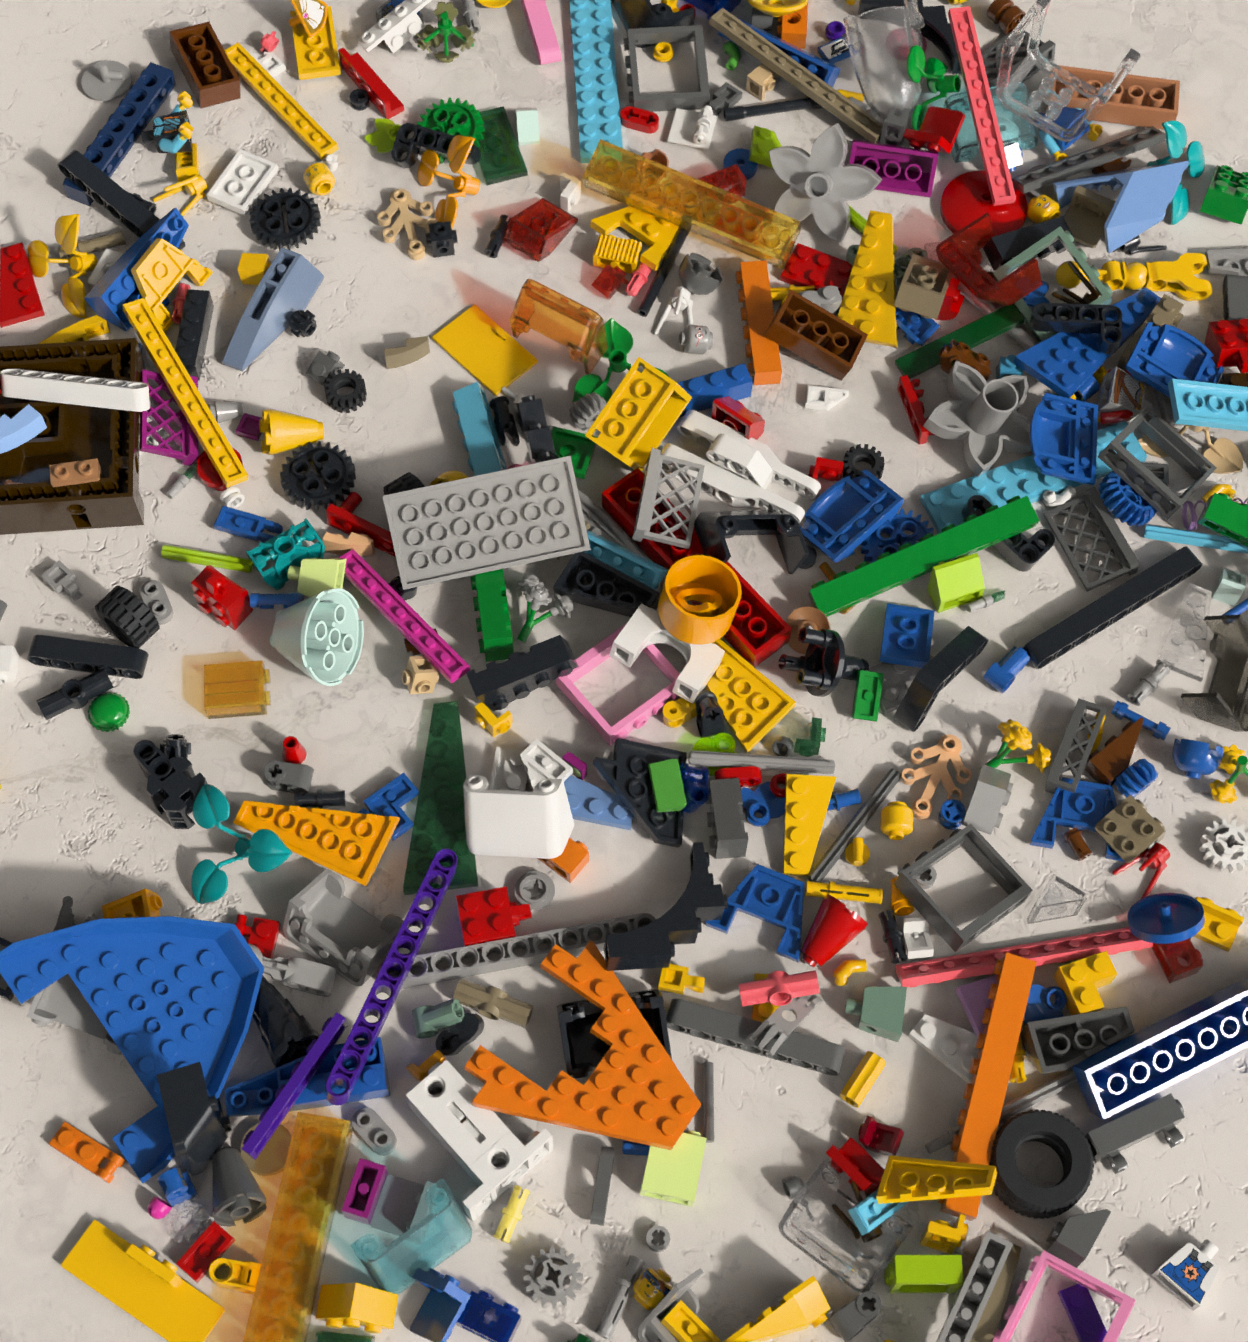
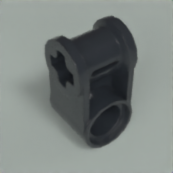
[695,691,726,739]

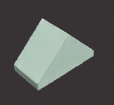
[516,108,540,145]
[1212,567,1246,606]

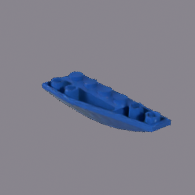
[84,208,189,331]
[225,1037,391,1117]

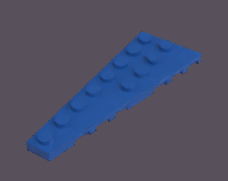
[1013,288,1161,398]

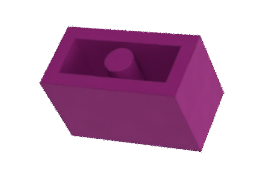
[341,1158,388,1225]

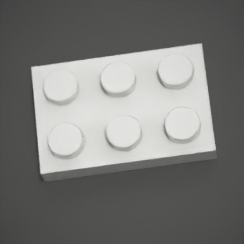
[207,149,278,216]

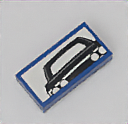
[817,32,864,64]

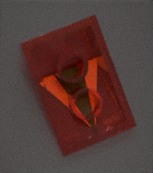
[503,198,579,262]

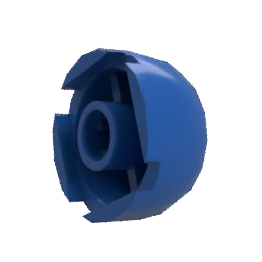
[1172,739,1224,780]

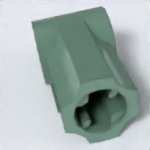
[412,999,465,1038]

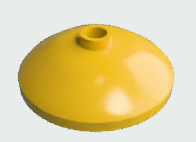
[747,0,808,17]

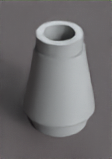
[209,401,243,423]

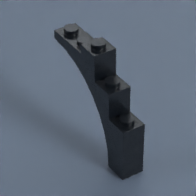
[858,0,962,74]
[514,395,559,464]
[604,842,728,971]

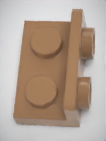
[49,458,103,487]

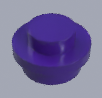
[825,21,846,41]

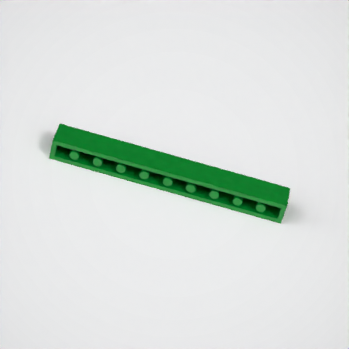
[808,495,1039,617]

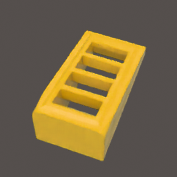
[176,143,200,182]

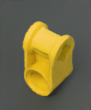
[209,1258,265,1295]

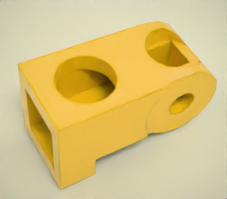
[663,692,702,728]

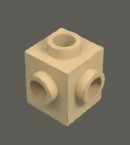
[402,656,439,694]

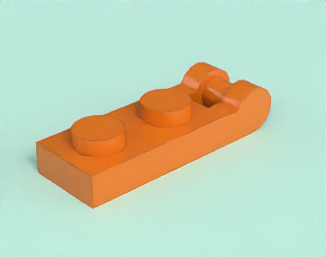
[49,1122,126,1184]

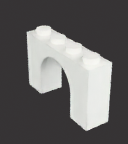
[609,603,725,704]

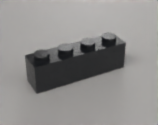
[983,216,1074,271]
[175,289,214,381]

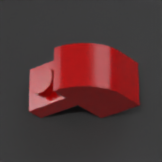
[937,278,965,321]

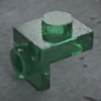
[794,717,826,757]

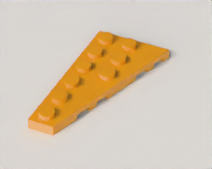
[233,800,400,887]

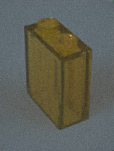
[204,660,271,719]

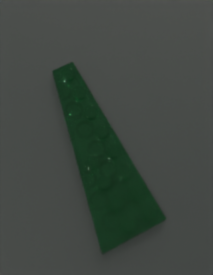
[403,701,478,895]

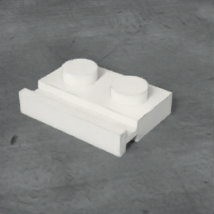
[489,747,528,791]

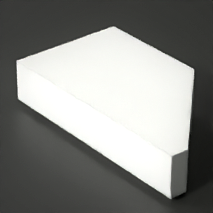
[248,50,286,77]
[805,385,849,411]

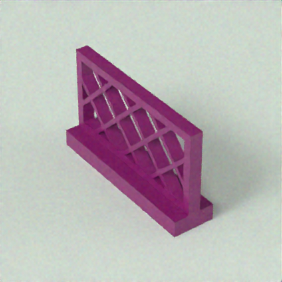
[140,370,198,466]

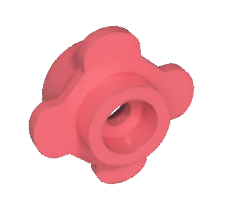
[260,31,279,52]

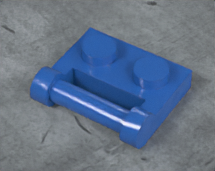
[250,593,304,609]

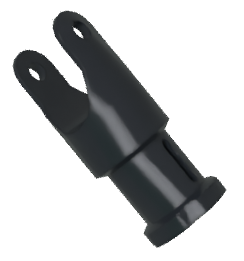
[489,396,520,446]

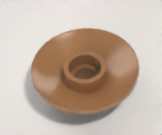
[786,606,831,654]

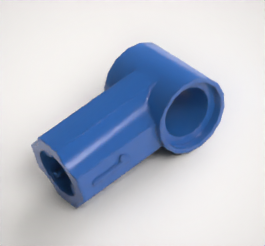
[983,646,1030,693]

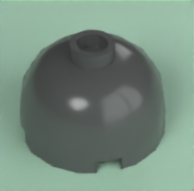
[679,252,724,295]

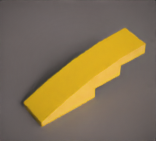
[38,315,110,344]

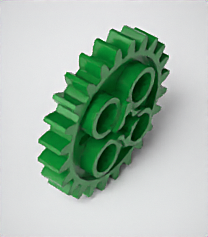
[416,97,485,164]

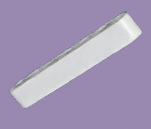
[0,369,150,412]

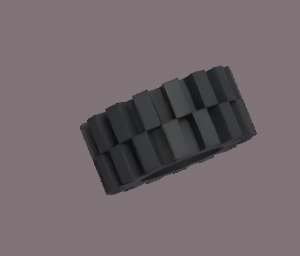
[324,369,367,413]
[842,444,885,479]

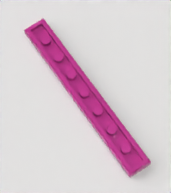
[339,549,470,684]

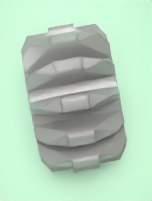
[569,392,607,431]

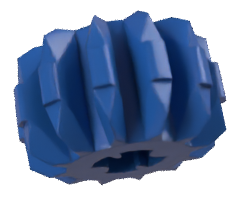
[1114,759,1158,798]

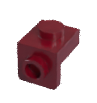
[859,1116,904,1156]

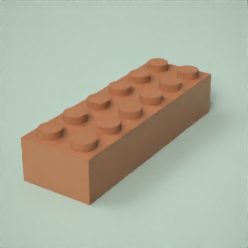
[1046,65,1180,129]

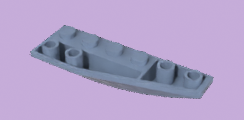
[222,247,324,372]

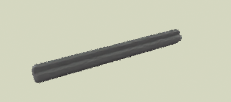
[808,768,901,882]

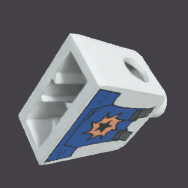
[1152,1239,1220,1311]

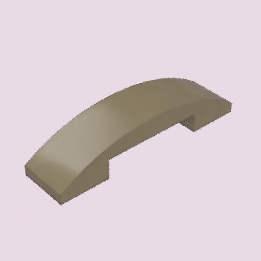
[970,1244,1022,1342]

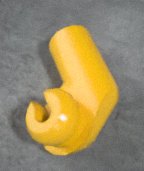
[1201,484,1236,504]
[833,959,867,986]

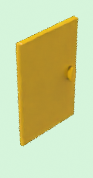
[432,304,538,396]

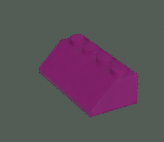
[849,139,939,198]

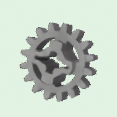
[523,1246,583,1309]

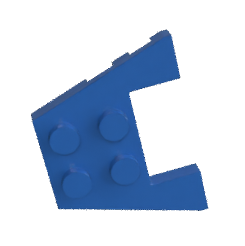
[1030,777,1124,862]
[706,864,805,963]

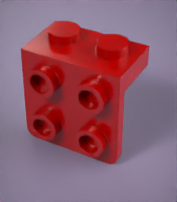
[903,106,965,154]

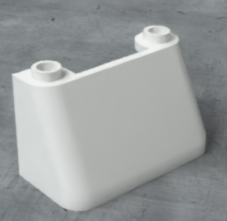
[463,775,574,859]

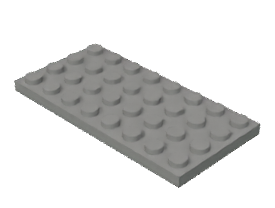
[383,456,591,590]

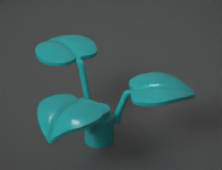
[1147,121,1205,225]
[191,784,292,904]

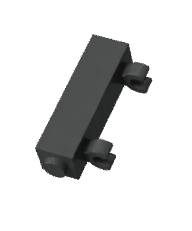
[1084,1093,1185,1174]

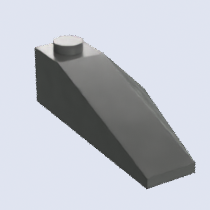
[1021,1007,1135,1074]

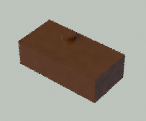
[169,22,241,108]
[764,289,868,381]

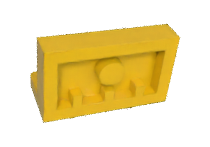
[1193,897,1244,952]
[920,1214,968,1254]

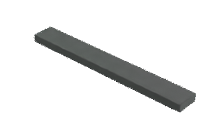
[1012,126,1166,194]

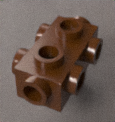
[938,339,991,381]

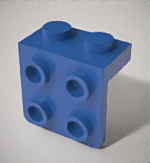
[410,1268,471,1342]

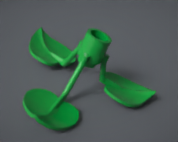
[907,45,961,131]
[572,318,671,403]

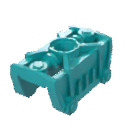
[246,518,325,590]

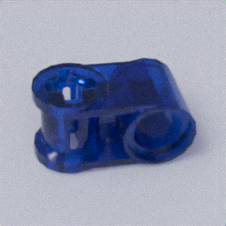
[679,762,709,813]

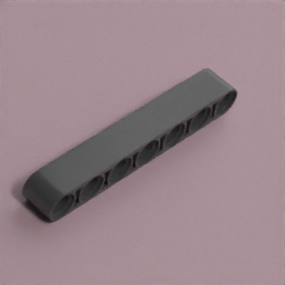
[666,999,845,1076]

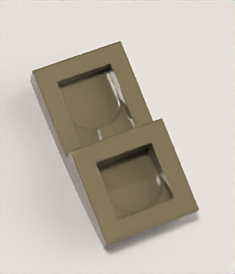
[384,336,430,369]

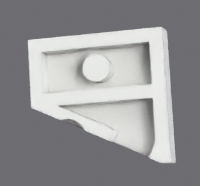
[520,738,573,790]

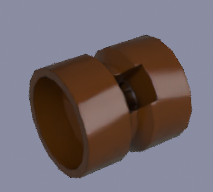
[987,0,1026,34]

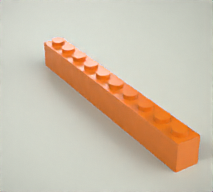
[938,952,1037,1221]

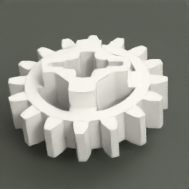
[1199,818,1248,873]

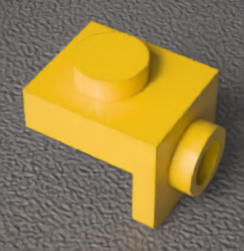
[474,702,513,737]

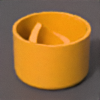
[658,555,742,645]

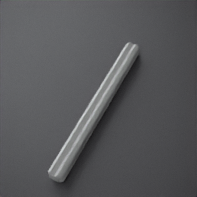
[688,751,835,774]

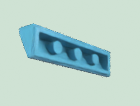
[583,531,668,590]

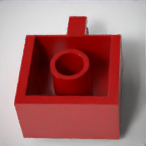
[1204,319,1248,373]
[191,565,253,630]
[456,886,532,946]

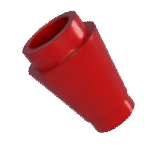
[282,736,307,764]

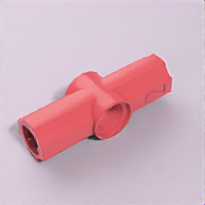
[739,970,820,1006]

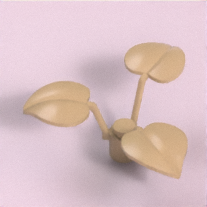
[1138,423,1243,474]

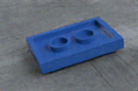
[879,603,935,668]

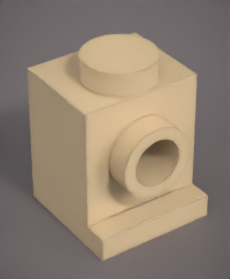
[746,63,779,101]

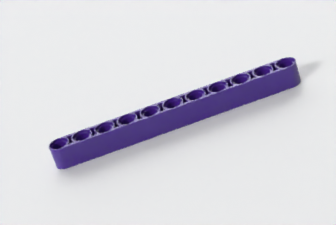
[326,849,458,1106]

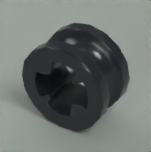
[350,89,369,111]

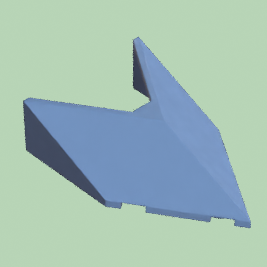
[1053,161,1189,253]

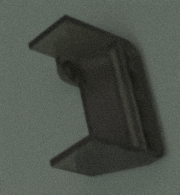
[1181,614,1248,732]

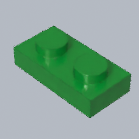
[851,670,884,722]

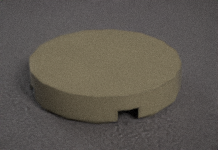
[240,1123,295,1176]

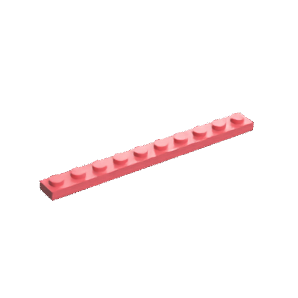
[948,6,1016,206]
[896,927,1153,987]

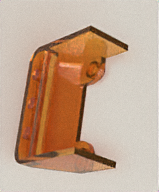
[510,279,608,374]

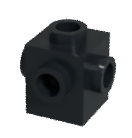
[425,221,458,258]

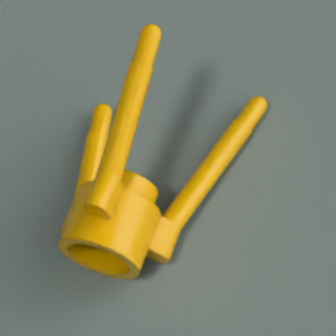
[153,174,207,216]

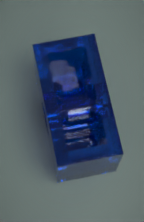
[457,1290,522,1342]

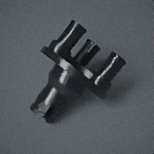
[778,627,869,697]

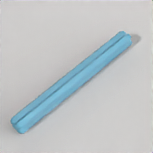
[1144,525,1248,554]

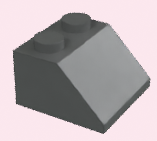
[1046,1209,1111,1268]

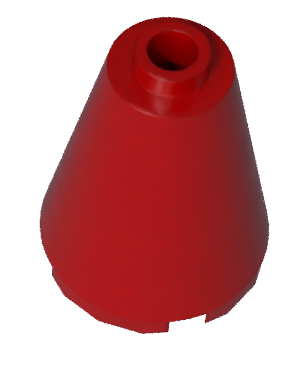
[800,894,868,968]

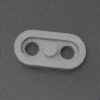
[140,580,174,625]
[352,1108,397,1156]

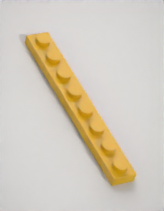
[224,42,338,160]

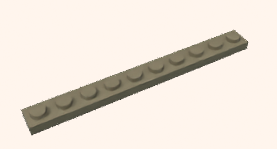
[709,8,883,143]

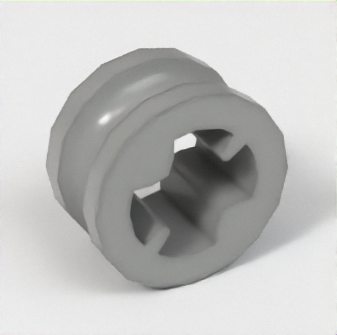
[914,866,937,889]
[646,1225,670,1252]

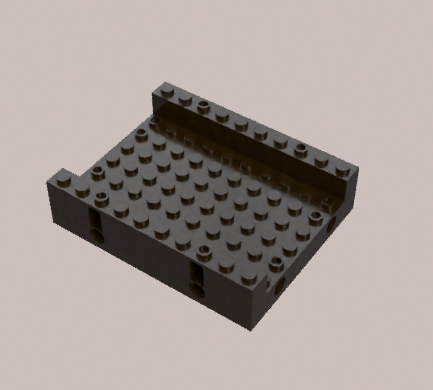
[0,338,146,535]

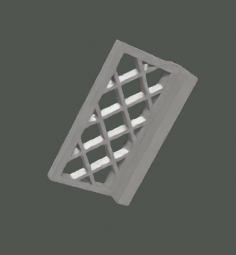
[632,448,705,549]

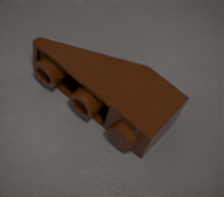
[1085,717,1144,786]

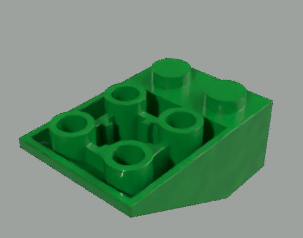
[1200,165,1248,225]

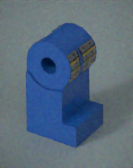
[157,1167,198,1208]

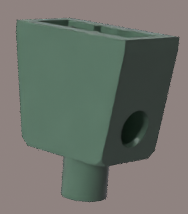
[845,987,907,1042]

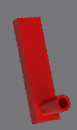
[326,492,396,557]

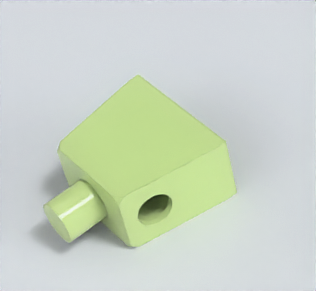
[287,558,347,597]

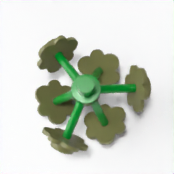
[415,1,475,63]

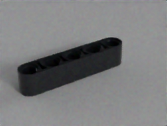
[27,635,149,679]

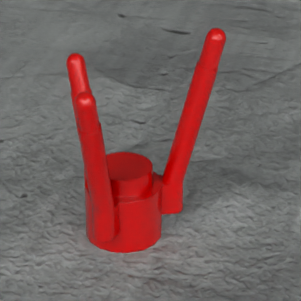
[1112,843,1170,900]

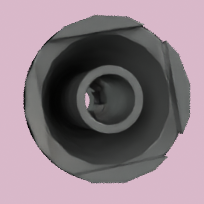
[212,1146,267,1227]

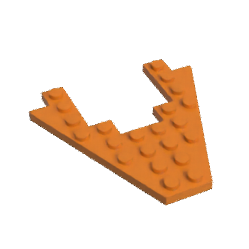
[464,940,702,1150]

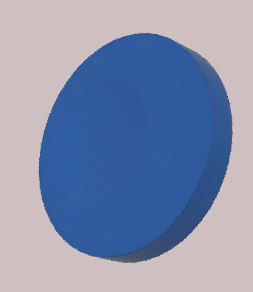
[1127,893,1205,944]

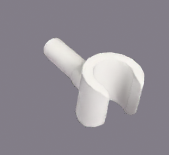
[308,154,338,172]
[501,387,525,411]

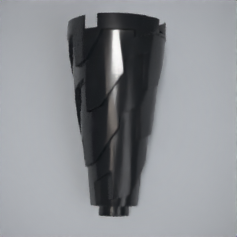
[252,976,320,1068]

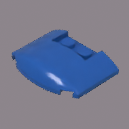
[1125,322,1224,398]
[1030,393,1098,485]
[800,469,904,563]

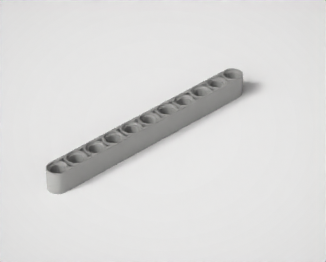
[379,913,656,989]

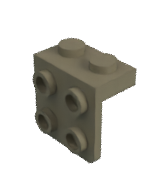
[1063,185,1116,248]
[1095,795,1166,863]

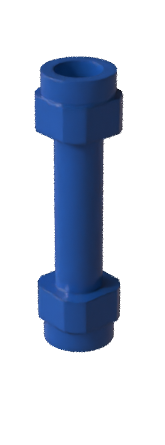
[1111,700,1170,741]

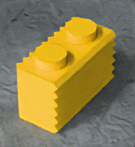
[593,234,642,274]

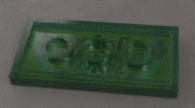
[464,106,528,185]

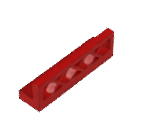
[338,47,404,119]

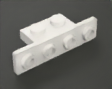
[357,0,432,53]

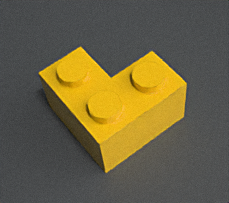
[1053,951,1117,1015]
[315,1283,398,1334]

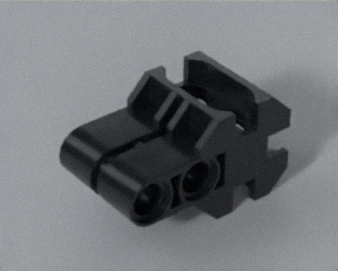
[134,740,208,830]

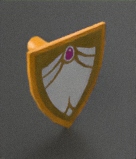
[289,0,328,38]

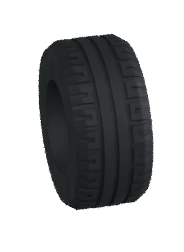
[989,1109,1094,1219]

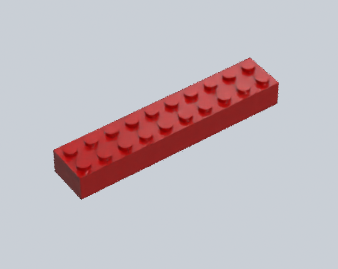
[602,468,792,667]

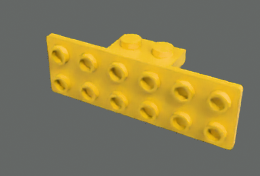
[61,1220,225,1342]

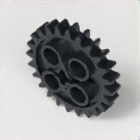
[249,188,321,251]
[280,441,356,511]

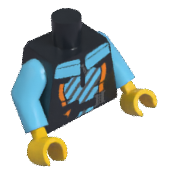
[141,91,194,154]

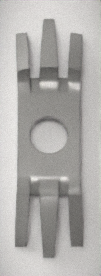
[750,995,823,1056]

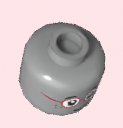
[679,324,713,355]

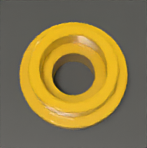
[653,42,674,62]

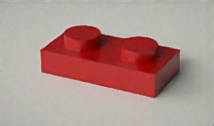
[176,1221,235,1284]

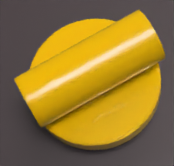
[845,837,870,866]

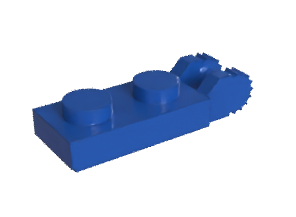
[214,506,283,543]

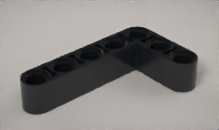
[893,626,989,732]

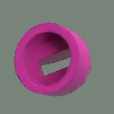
[148,1195,172,1220]

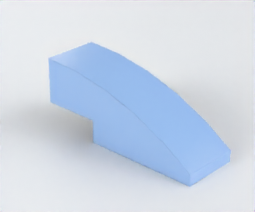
[0,404,47,454]

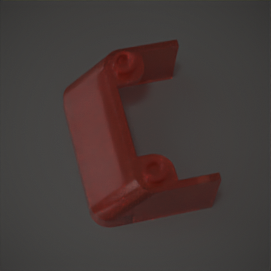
[936,213,1043,305]

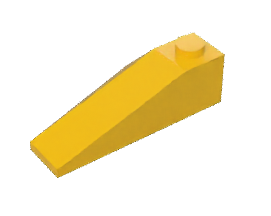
[724,1276,830,1342]

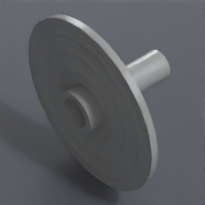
[81,60,132,101]

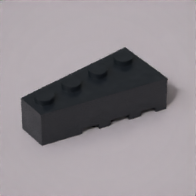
[553,552,660,617]
[466,635,579,711]

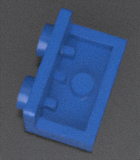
[896,307,940,346]

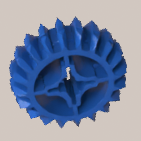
[1098,471,1157,527]

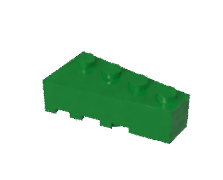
[470,569,514,662]

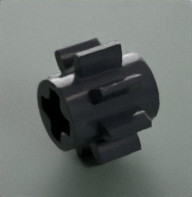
[289,309,317,337]
[160,734,191,760]

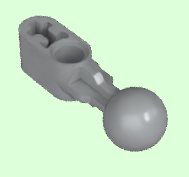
[249,944,337,997]

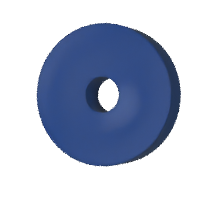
[723,148,758,181]

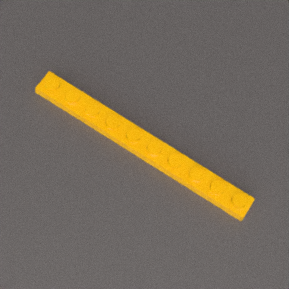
[123,298,248,488]

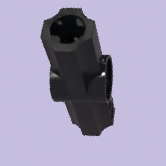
[36,668,114,720]

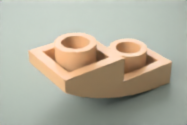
[322,532,375,557]

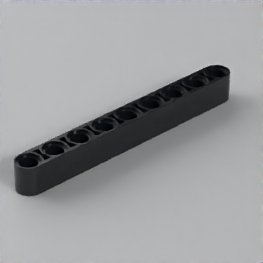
[1023,546,1202,669]

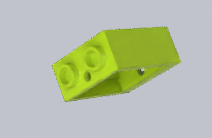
[884,1255,964,1293]

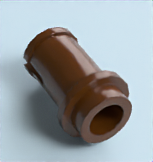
[1064,827,1093,861]

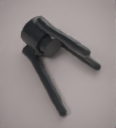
[1119,222,1167,255]

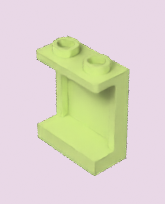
[639,1130,707,1207]

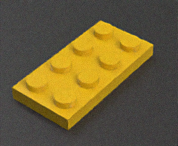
[290,6,341,80]

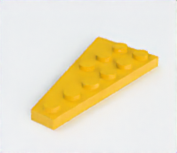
[838,210,898,348]
[705,639,796,754]

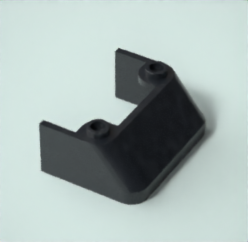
[611,0,694,48]
[694,510,809,574]
[157,1062,232,1176]

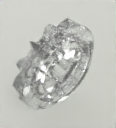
[165,1200,210,1245]

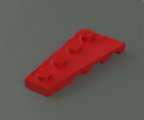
[0,242,45,328]

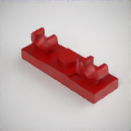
[897,375,934,445]

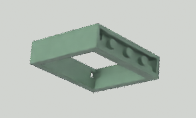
[993,226,1113,343]

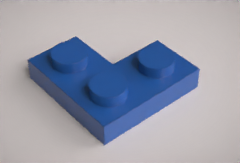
[364,773,419,841]

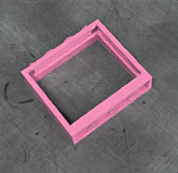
[556,623,680,746]
[992,1250,1136,1342]

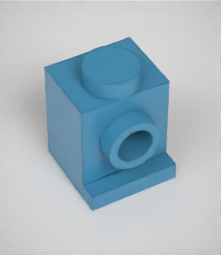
[996,355,1023,379]

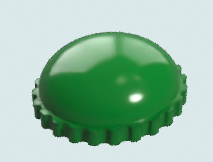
[88,692,130,732]

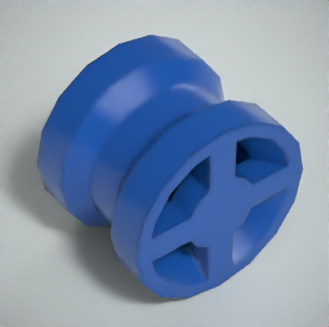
[938,799,966,830]

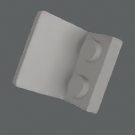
[370,1174,439,1243]

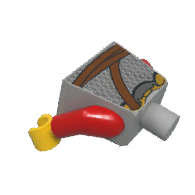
[1092,366,1152,424]

